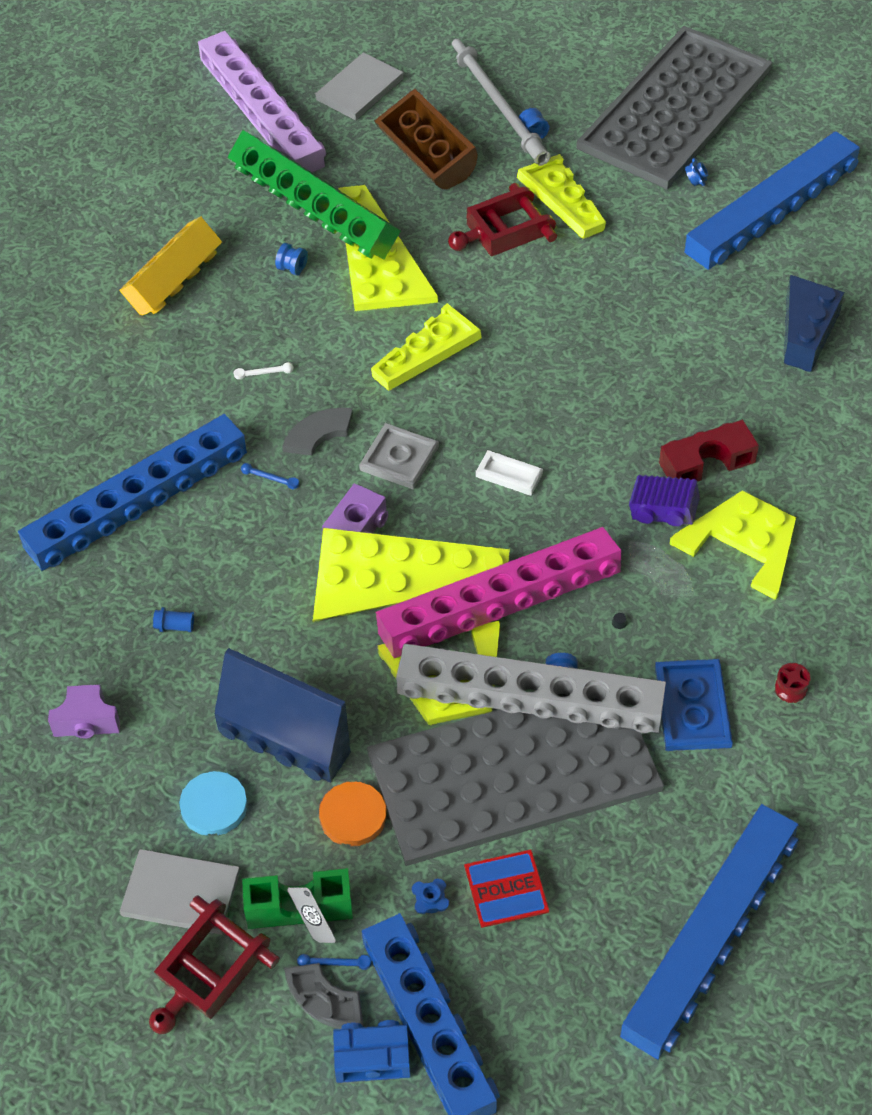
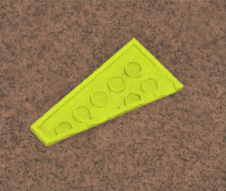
[338,185,438,311]
[313,528,510,622]

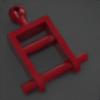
[448,183,557,257]
[149,895,280,1034]

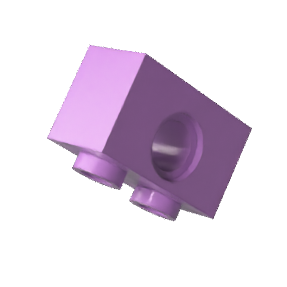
[322,483,388,534]

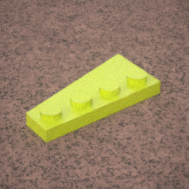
[517,154,606,239]

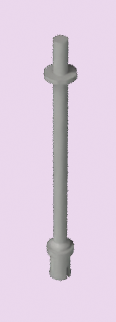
[452,38,551,166]

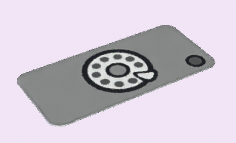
[288,888,336,943]

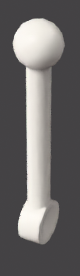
[234,362,294,379]

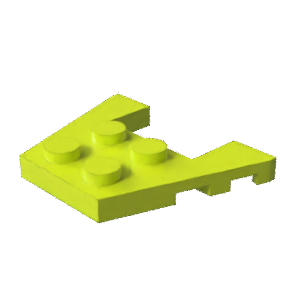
[670,490,796,600]
[377,621,500,725]

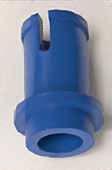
[153,607,194,632]

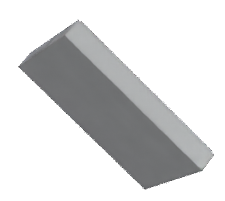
[315,52,403,120]
[120,849,240,935]

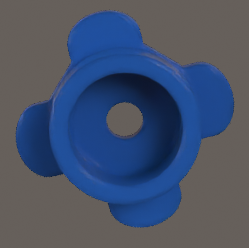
[685,158,709,186]
[412,879,449,914]

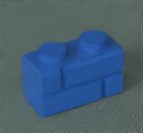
[333,1020,410,1083]

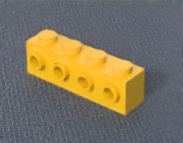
[119,216,222,315]

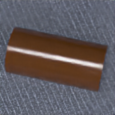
[374,88,478,189]

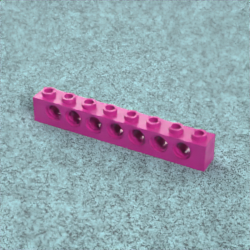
[376,527,621,659]

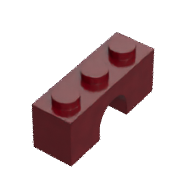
[659,419,759,482]

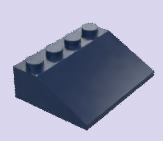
[214,648,351,783]

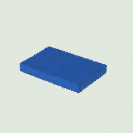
[655,659,733,751]

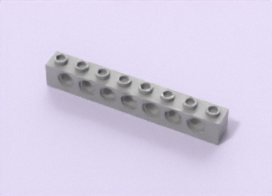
[396,644,666,733]

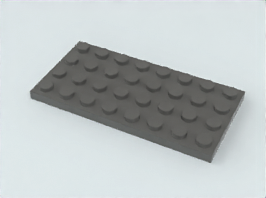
[576,26,773,189]
[367,694,664,866]

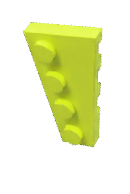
[371,303,482,391]

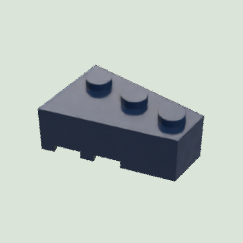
[784,275,845,372]

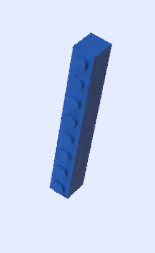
[684,131,860,270]
[620,804,799,1060]

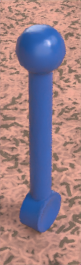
[241,463,299,489]
[297,954,371,970]

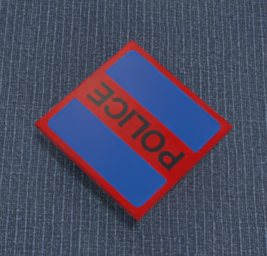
[464,849,549,928]

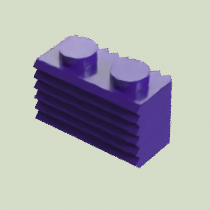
[629,474,700,526]

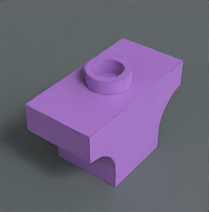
[48,685,120,738]

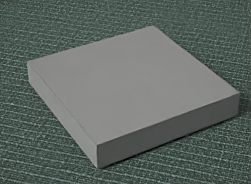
[359,423,439,490]

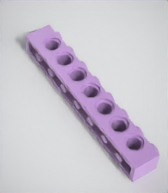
[198,31,326,172]

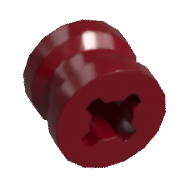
[775,663,810,703]

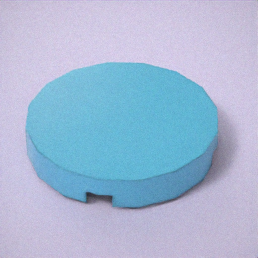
[179,771,247,836]

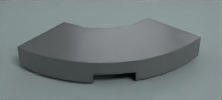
[282,408,353,456]
[284,963,364,1029]

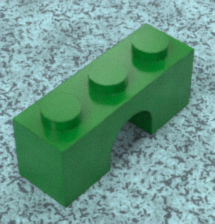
[242,868,353,929]

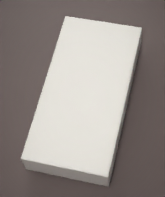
[476,450,543,496]

